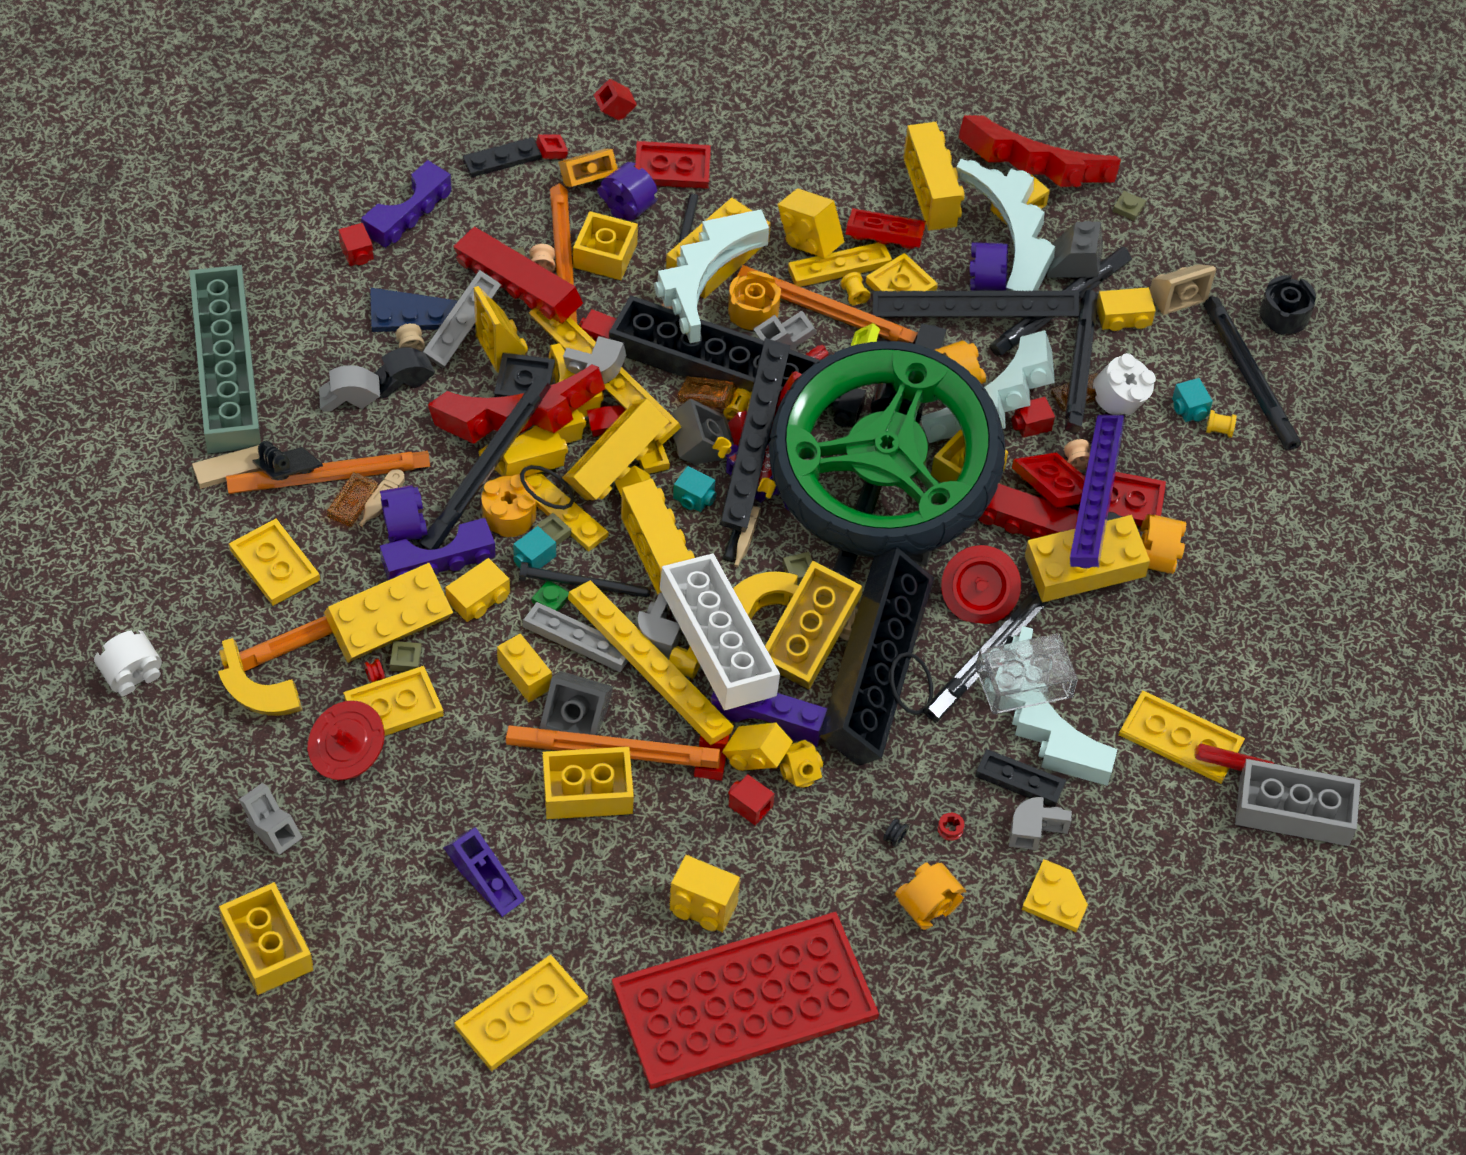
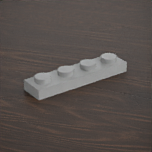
[423,270,501,368]
[523,602,628,672]

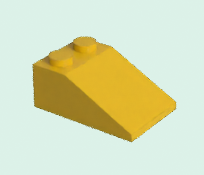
[474,286,528,373]

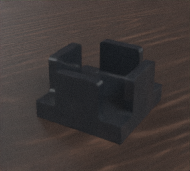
[494,353,555,397]

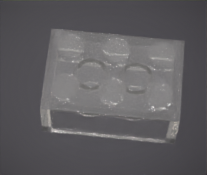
[976,633,1078,714]

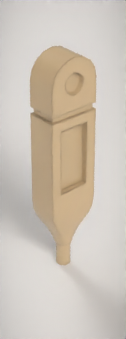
[359,469,405,527]
[734,506,761,567]

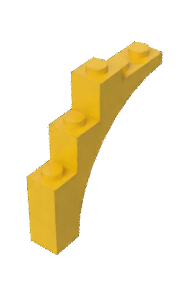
[497,343,603,476]

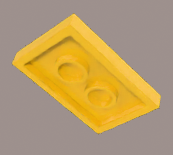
[229,519,320,606]
[343,666,444,736]

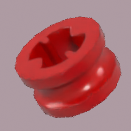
[364,658,385,683]
[938,813,965,841]

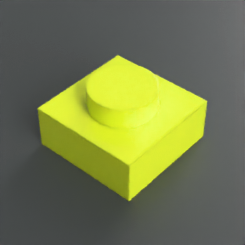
[850,323,880,347]

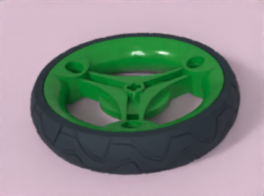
[769,341,1005,558]

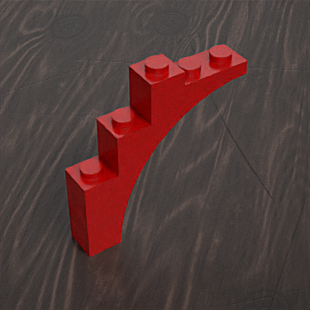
[958,115,1121,187]
[427,364,606,444]

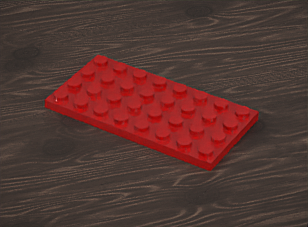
[611,912,879,1090]

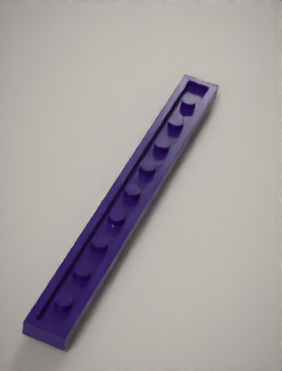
[1070,415,1124,569]

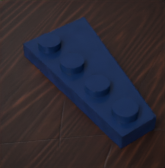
[370,287,475,332]

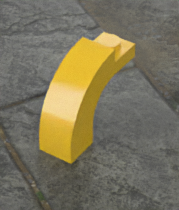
[733,572,798,620]
[218,638,303,716]

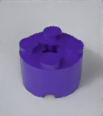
[597,162,657,221]
[970,242,1008,291]
[380,485,428,543]

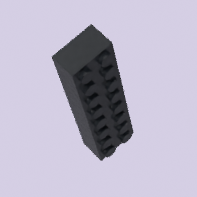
[609,295,820,397]
[819,547,934,765]

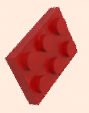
[635,141,711,189]
[845,208,926,249]
[1012,452,1085,508]
[1085,469,1166,526]

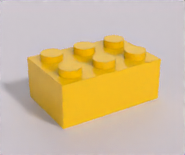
[543,747,634,819]
[219,882,313,995]

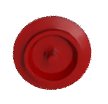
[941,545,1021,624]
[308,701,385,780]

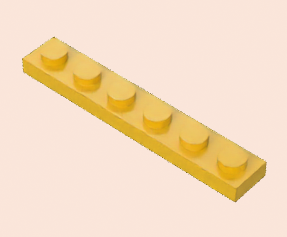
[479,444,609,552]

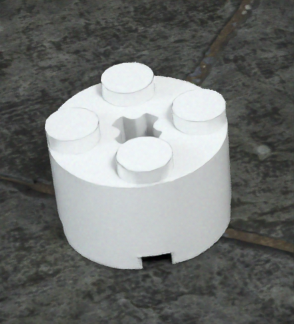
[1093,353,1156,416]
[94,630,162,697]

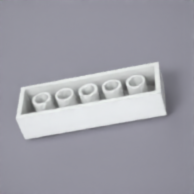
[660,553,780,710]

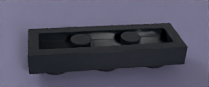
[463,137,541,178]
[975,749,1066,807]

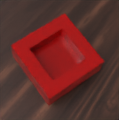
[536,135,568,159]

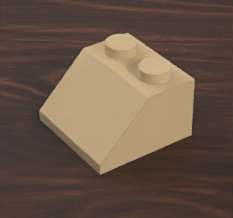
[1150,264,1216,315]

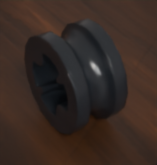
[883,818,909,848]

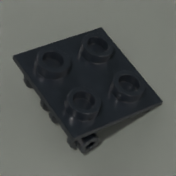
[252,441,323,480]

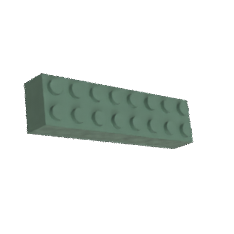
[189,265,261,454]

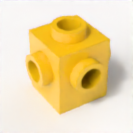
[779,740,823,788]

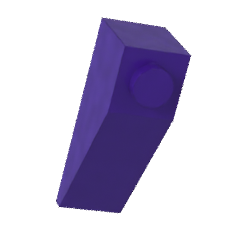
[443,827,525,917]

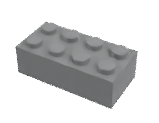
[1235,759,1361,846]

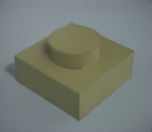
[1113,191,1146,221]
[533,513,571,546]
[782,552,812,584]
[390,641,422,672]

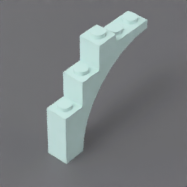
[957,159,1055,291]
[654,210,769,343]
[921,330,1055,443]
[986,626,1118,786]

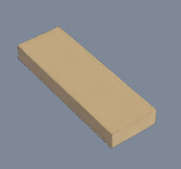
[192,445,262,489]

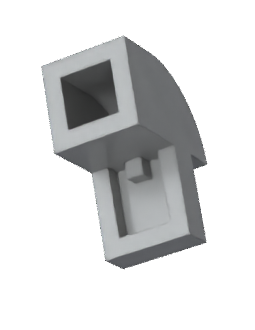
[754,311,817,352]
[563,336,626,384]
[319,365,380,412]
[637,593,681,659]
[239,783,302,855]
[1009,797,1072,850]

